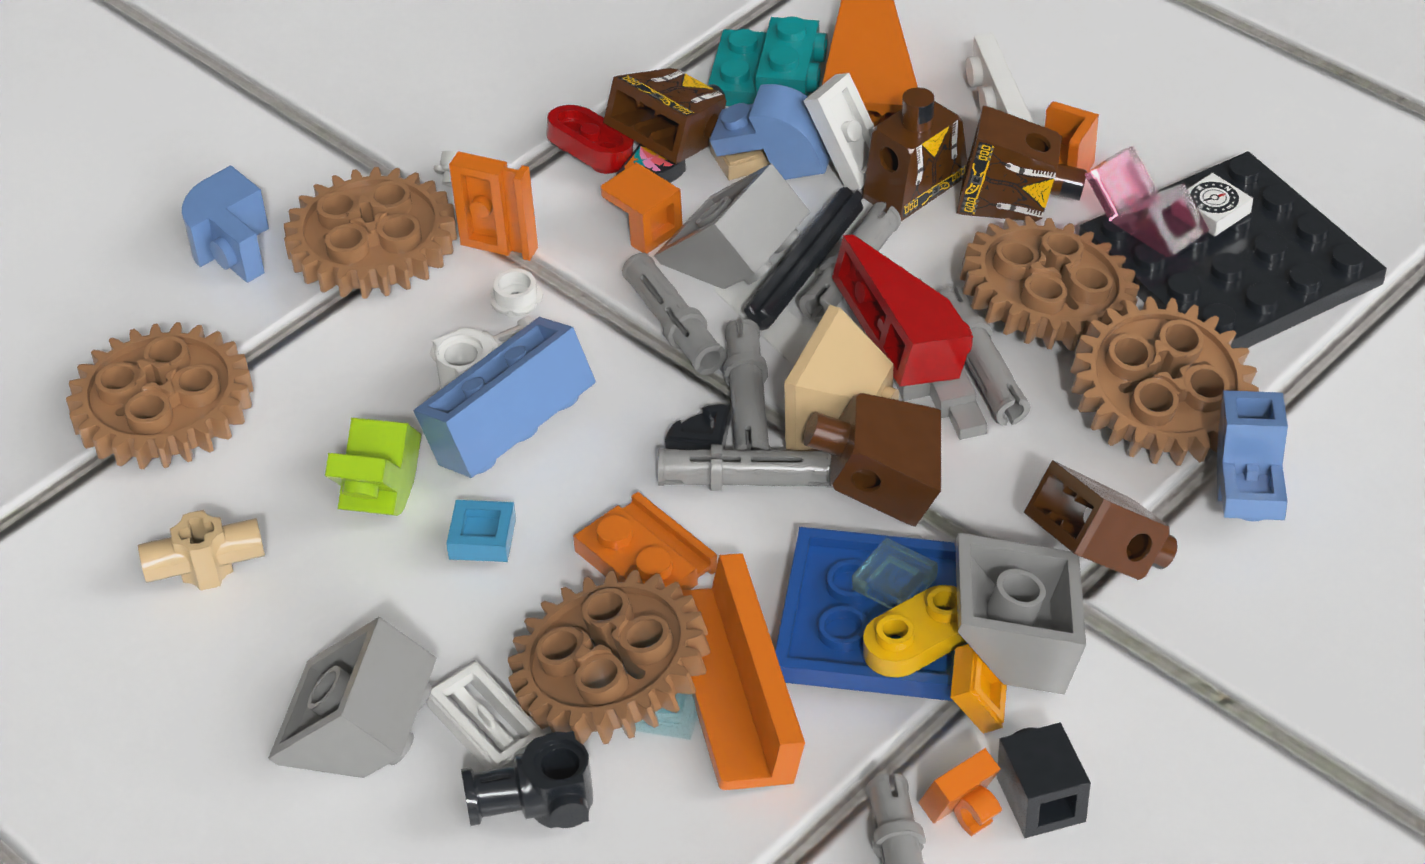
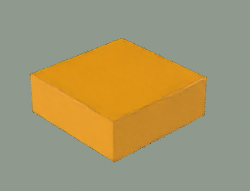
[950,644,1007,734]

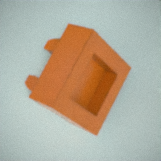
[918,748,1002,837]

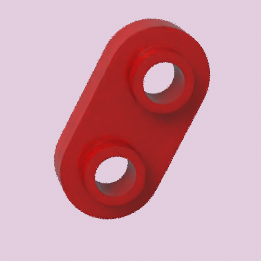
[546,105,634,174]

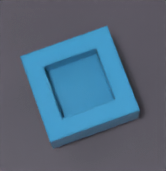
[446,500,516,562]

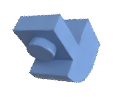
[709,84,830,180]
[182,165,269,283]
[1217,390,1288,521]

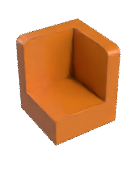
[1045,101,1099,175]
[601,162,683,254]

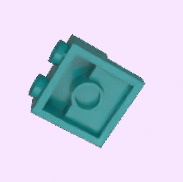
[708,16,828,106]

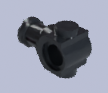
[461,731,593,828]

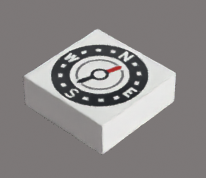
[1174,173,1253,236]

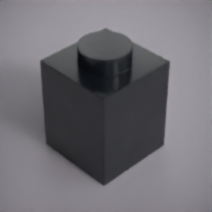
[997,722,1091,838]

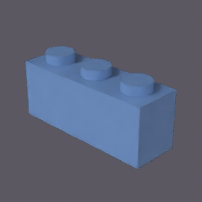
[413,317,596,478]

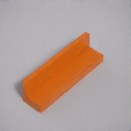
[682,553,805,790]

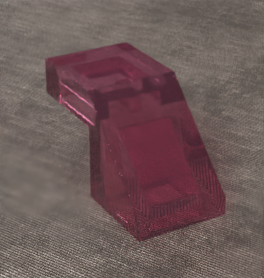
[1084,146,1209,257]

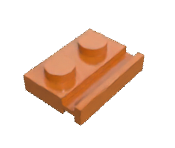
[449,151,538,261]
[573,492,717,590]

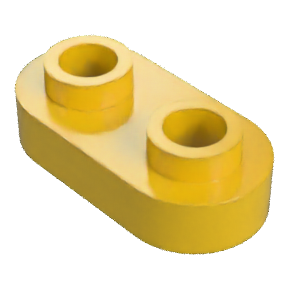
[863,585,967,678]

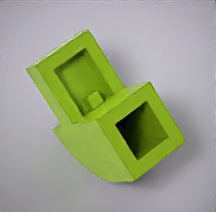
[325,417,422,516]

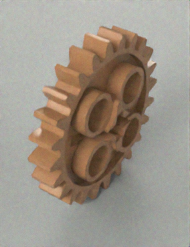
[284,167,457,299]
[960,216,1139,351]
[1070,297,1259,466]
[66,322,254,469]
[508,570,710,744]

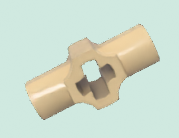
[138,510,265,590]

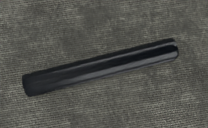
[744,187,863,331]

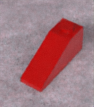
[832,234,973,387]

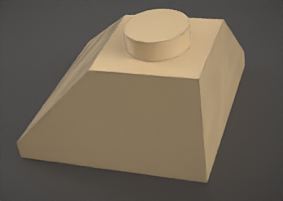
[784,305,899,451]

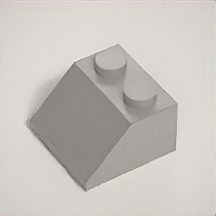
[654,163,810,289]
[955,532,1086,695]
[268,617,437,778]

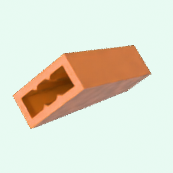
[822,0,918,127]

